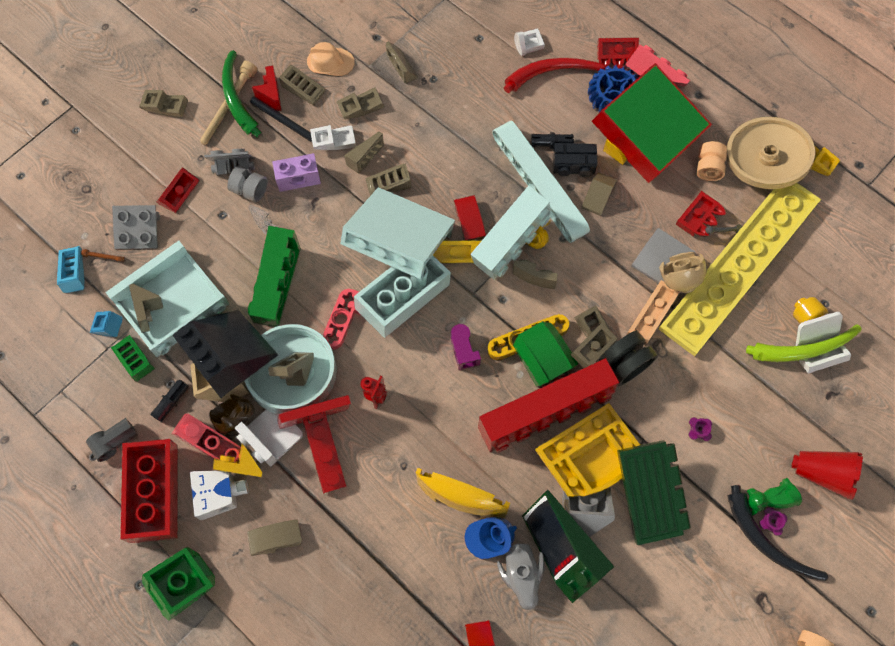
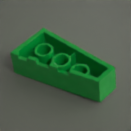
[248,226,301,327]

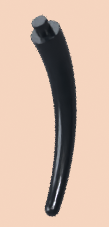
[727,485,829,581]

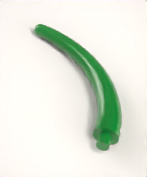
[222,50,262,138]

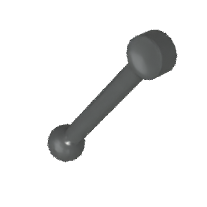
[705,224,743,234]

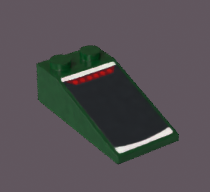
[522,490,615,603]

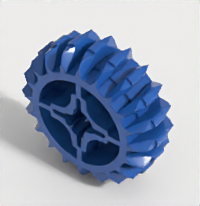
[588,65,638,112]

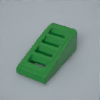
[111,335,155,382]

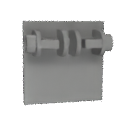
[204,149,255,175]
[112,205,160,249]

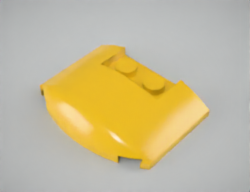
[535,403,640,497]
[416,468,510,519]

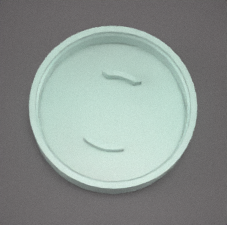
[245,324,337,414]

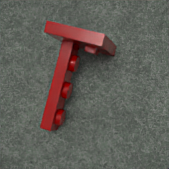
[277,395,351,494]

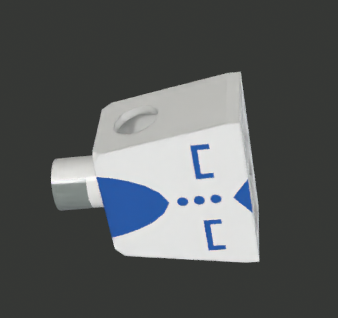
[190,471,249,520]

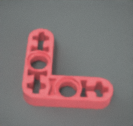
[323,289,361,350]

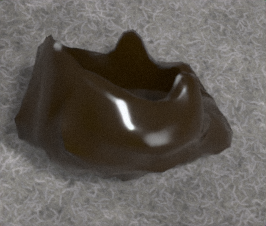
[209,394,254,434]

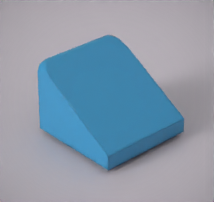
[90,311,123,337]

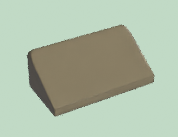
[385,41,418,84]

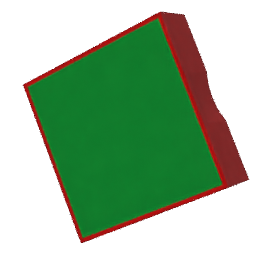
[592,63,712,183]

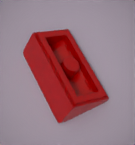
[156,167,200,213]

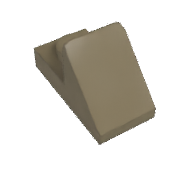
[129,284,163,333]
[571,323,618,368]
[268,352,314,386]

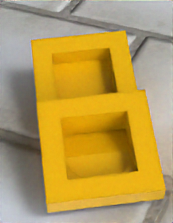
[811,146,840,176]

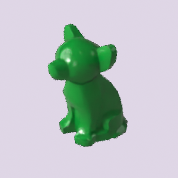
[747,478,802,516]

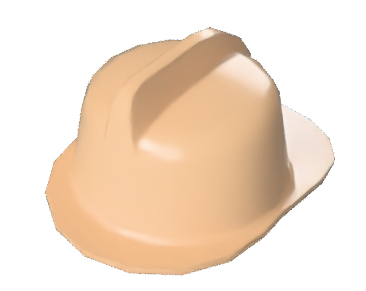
[307,42,355,76]

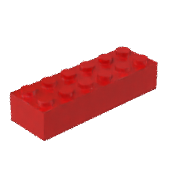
[478,358,619,453]

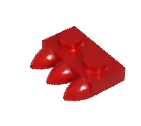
[597,38,639,69]
[676,191,726,236]

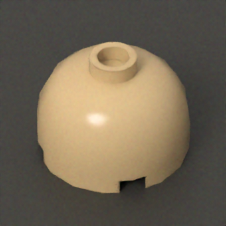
[659,252,707,293]

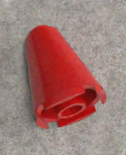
[791,451,863,500]

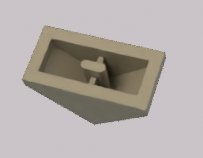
[582,172,618,216]

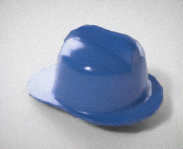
[464,517,517,559]

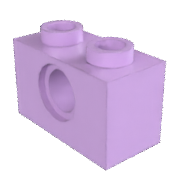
[272,153,321,192]

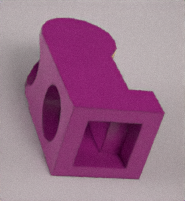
[451,324,481,370]

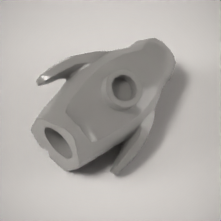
[497,544,545,610]

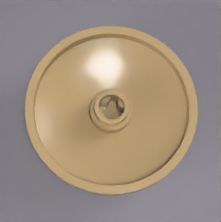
[726,117,815,189]

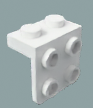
[795,312,851,374]
[235,410,303,467]

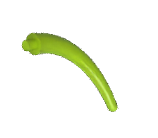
[746,324,862,362]

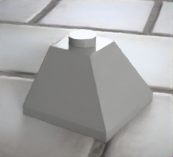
[562,488,615,537]

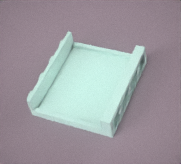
[340,187,455,279]
[105,241,229,357]

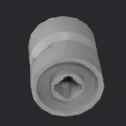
[227,166,268,202]

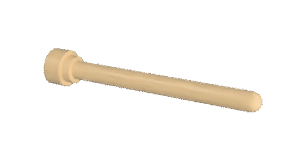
[200,61,258,145]

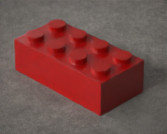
[120,439,178,543]

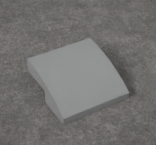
[632,228,695,284]

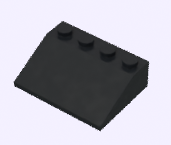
[172,310,278,398]

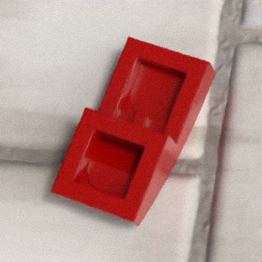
[453,195,486,241]

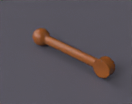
[81,249,125,262]

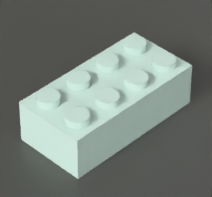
[471,186,551,280]
[354,255,451,338]

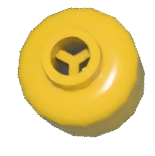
[793,297,828,324]

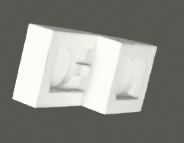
[310,125,356,150]

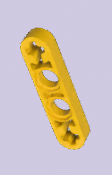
[487,314,569,360]

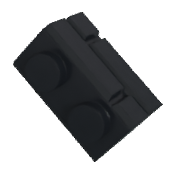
[553,143,597,177]

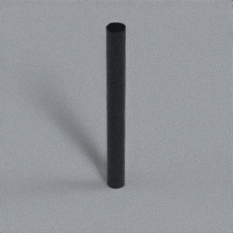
[250,96,312,143]

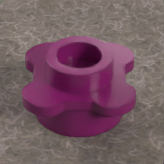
[688,417,712,441]
[759,507,787,536]

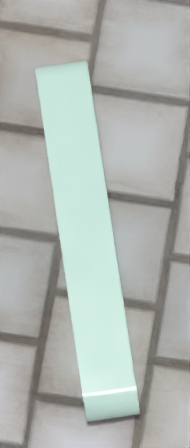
[492,120,590,243]

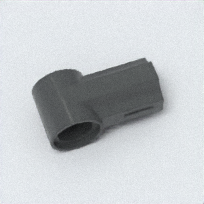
[86,418,138,462]

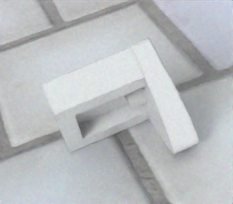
[514,29,545,56]

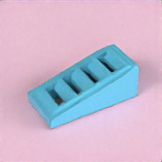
[57,246,85,293]

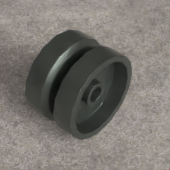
[598,330,658,386]

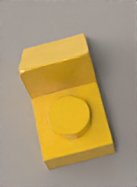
[213,444,262,477]

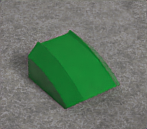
[513,321,578,387]
[142,547,215,621]

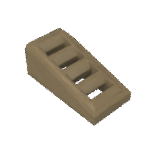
[279,64,325,106]
[344,132,384,174]
[365,163,411,196]
[574,305,617,348]

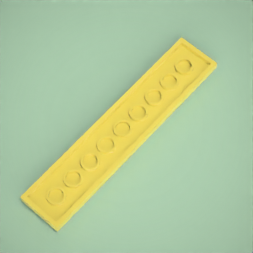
[659,183,821,357]

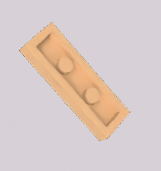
[627,280,680,346]

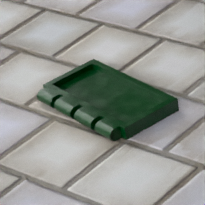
[617,440,691,545]

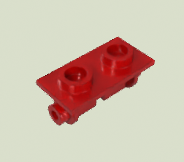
[360,375,387,409]

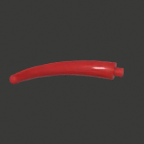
[504,58,606,93]

